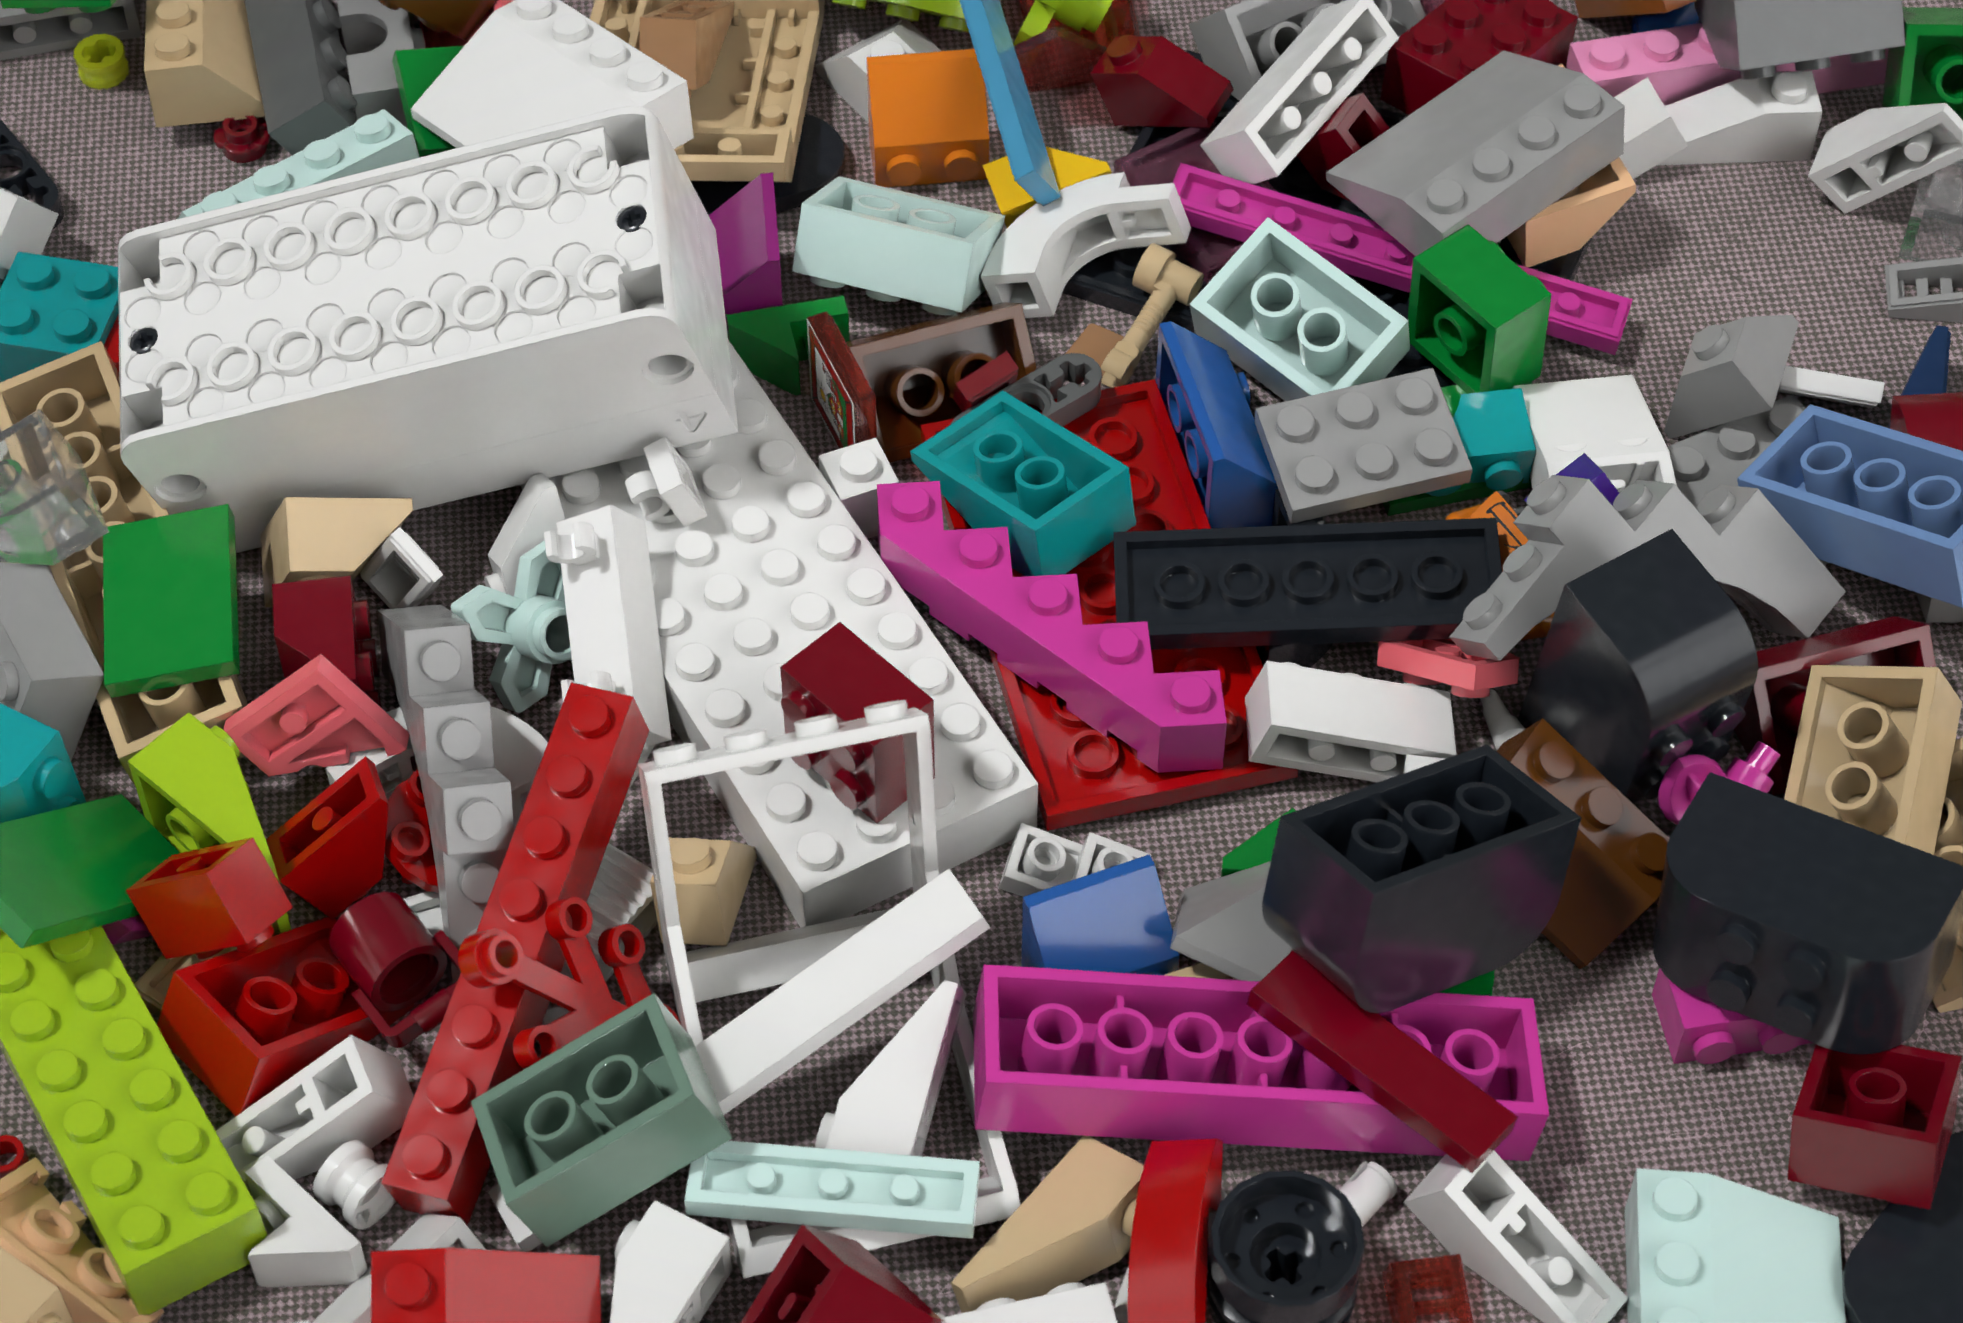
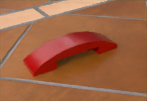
[1128,1138,1223,1323]

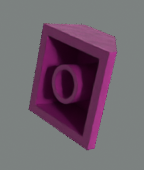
[709,173,783,335]

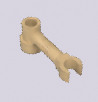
[1101,243,1204,388]

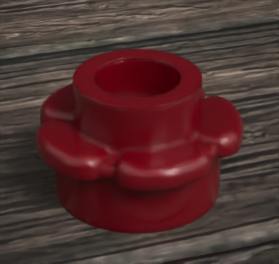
[214,115,271,163]

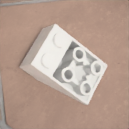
[1513,374,1677,493]

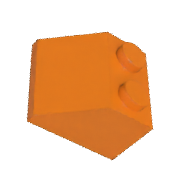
[866,49,990,188]

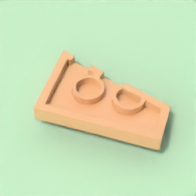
[0,1157,165,1323]

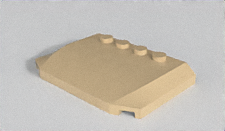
[590,0,825,183]

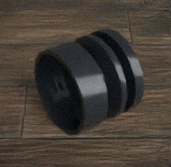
[1206,1170,1365,1323]

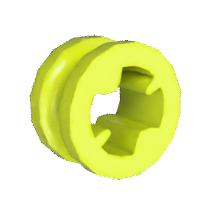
[74,34,129,89]

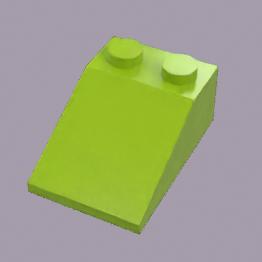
[128,712,292,936]

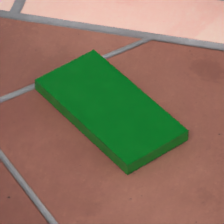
[0,794,180,949]

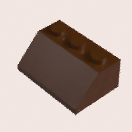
[834,302,1037,463]
[1496,718,1669,969]

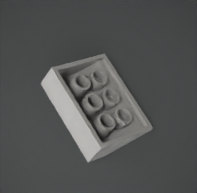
[1326,50,1625,256]

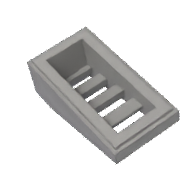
[1884,257,1963,323]

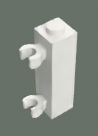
[544,505,672,757]

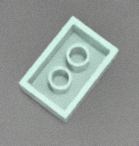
[792,176,1005,315]
[1189,217,1410,401]

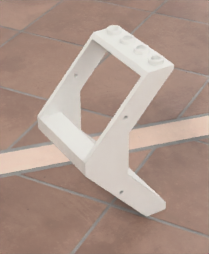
[638,700,1021,1278]

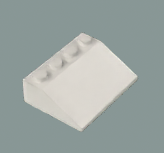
[411,0,694,149]

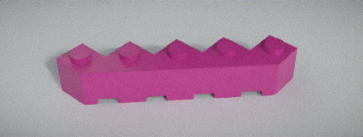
[877,481,1227,773]

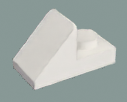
[245,1155,368,1288]

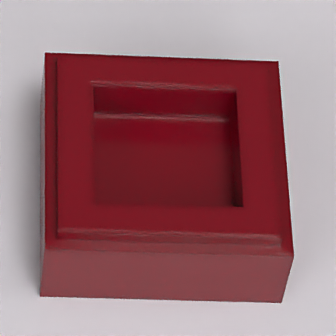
[953,351,1019,412]

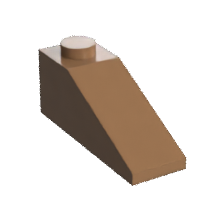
[639,0,734,98]

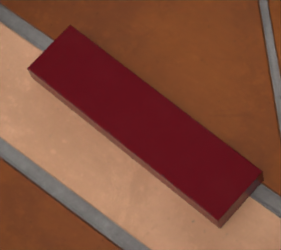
[1246,950,1518,1173]

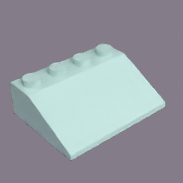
[1625,1168,1846,1323]

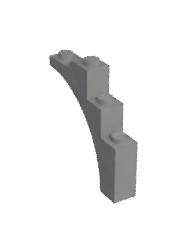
[1449,475,1846,661]
[378,604,514,983]

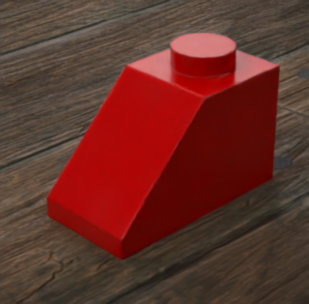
[266,756,389,919]

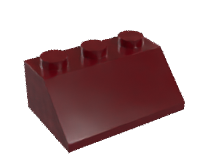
[1734,616,1936,796]

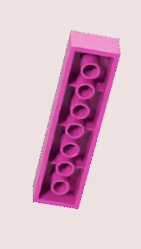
[973,964,1549,1161]

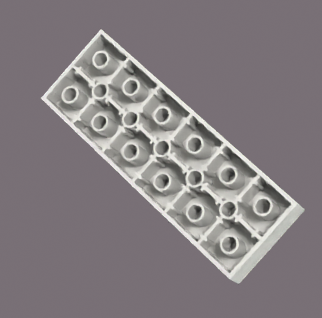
[520,340,1038,928]

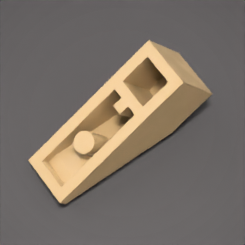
[951,1136,1144,1313]

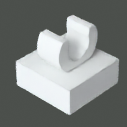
[625,436,707,527]

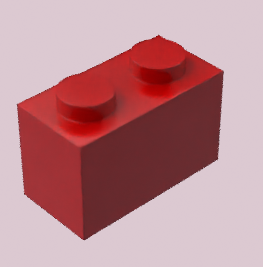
[126,837,293,960]

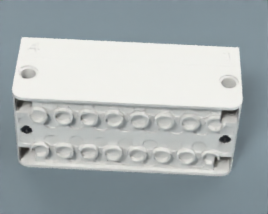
[118,106,738,553]

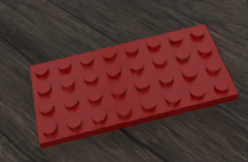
[921,379,1299,831]

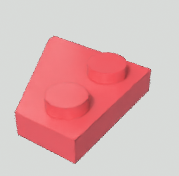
[1377,639,1519,698]
[223,654,409,777]

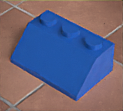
[1156,321,1278,529]

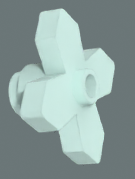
[451,540,572,713]

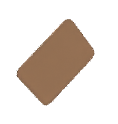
[1066,323,1124,376]

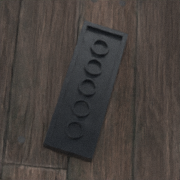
[1114,518,1502,650]

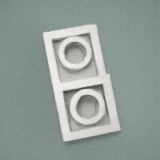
[998,822,1151,897]

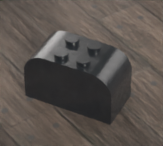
[1518,529,1758,804]
[1262,744,1581,1013]
[1653,772,1963,1055]

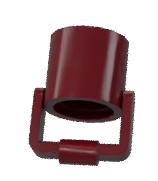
[328,891,461,1048]

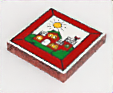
[807,311,877,449]

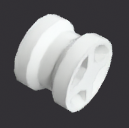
[313,1139,396,1230]

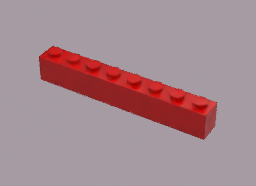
[381,682,649,1226]

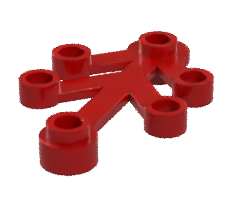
[458,897,681,1069]

